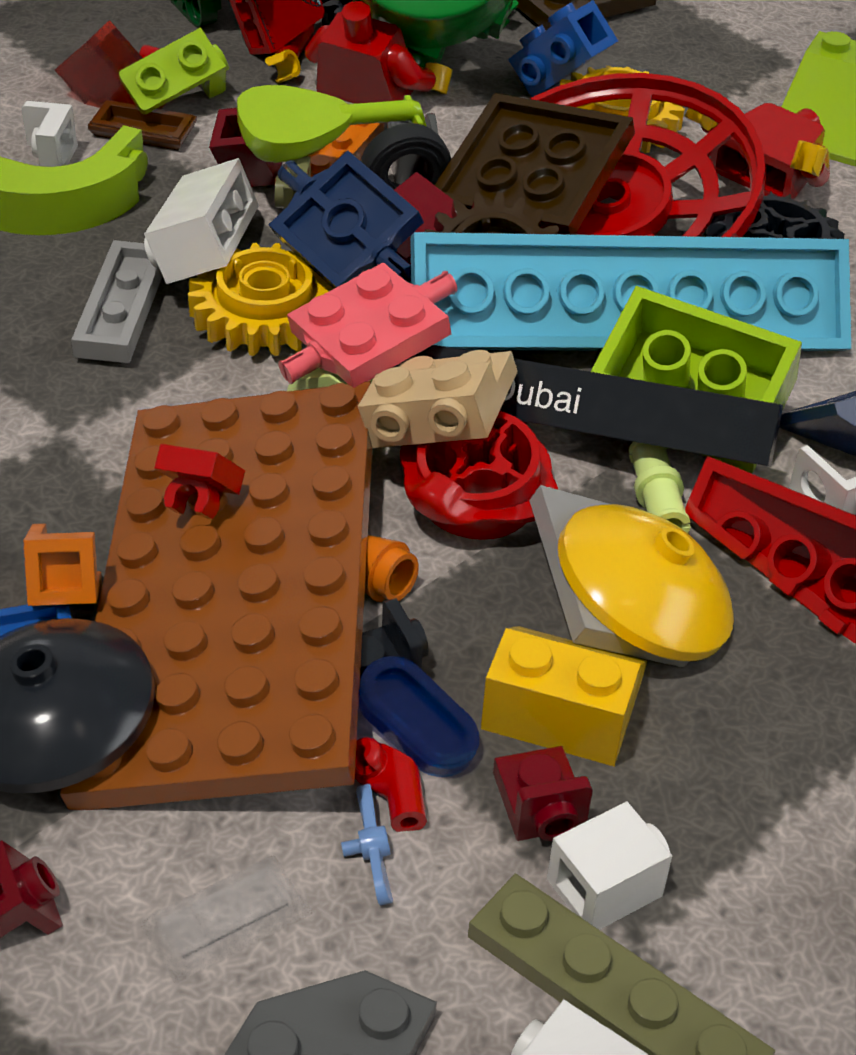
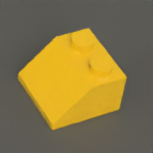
[481,626,647,767]

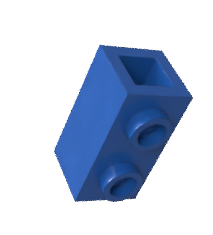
[508,0,618,97]

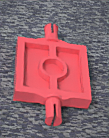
[278,263,458,388]

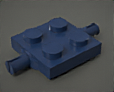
[268,150,424,289]

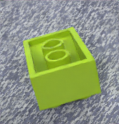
[781,31,856,167]

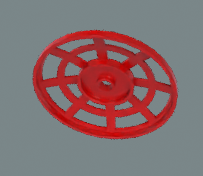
[530,73,766,237]

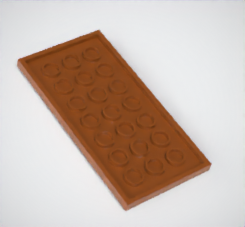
[60,381,372,810]

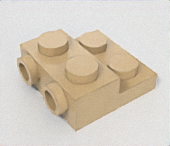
[358,350,518,448]

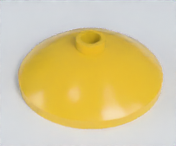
[558,504,734,661]

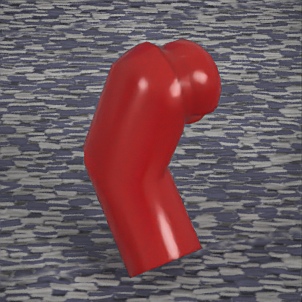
[355,737,427,832]

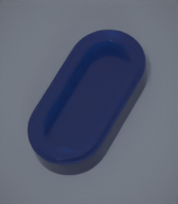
[358,656,480,777]

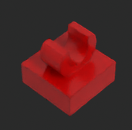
[154,444,246,519]

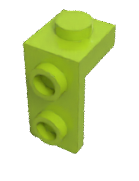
[119,27,229,114]

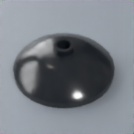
[0,618,155,794]

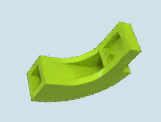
[0,125,148,235]

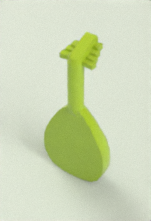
[237,85,427,163]

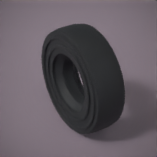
[361,123,452,190]

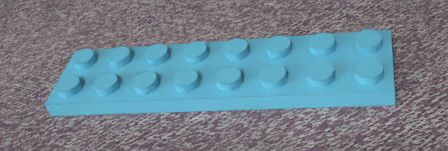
[411,232,851,351]

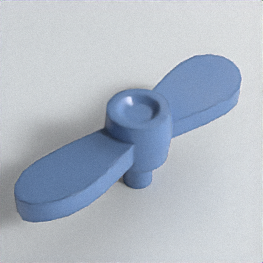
[341,784,393,905]

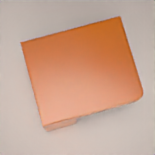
[23,524,102,606]

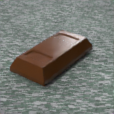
[88,100,197,151]

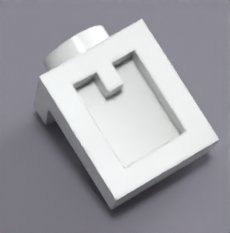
[21,101,78,167]

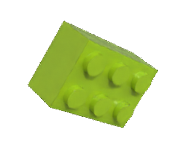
[591,286,802,473]

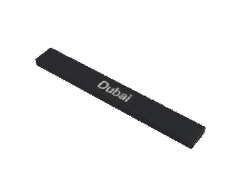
[394,345,783,467]

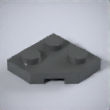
[225,970,437,1055]

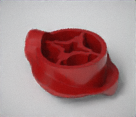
[400,411,558,540]

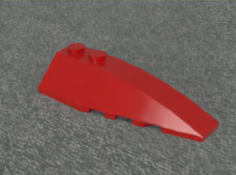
[685,456,856,644]

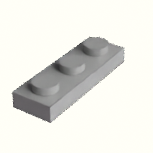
[71,240,163,363]

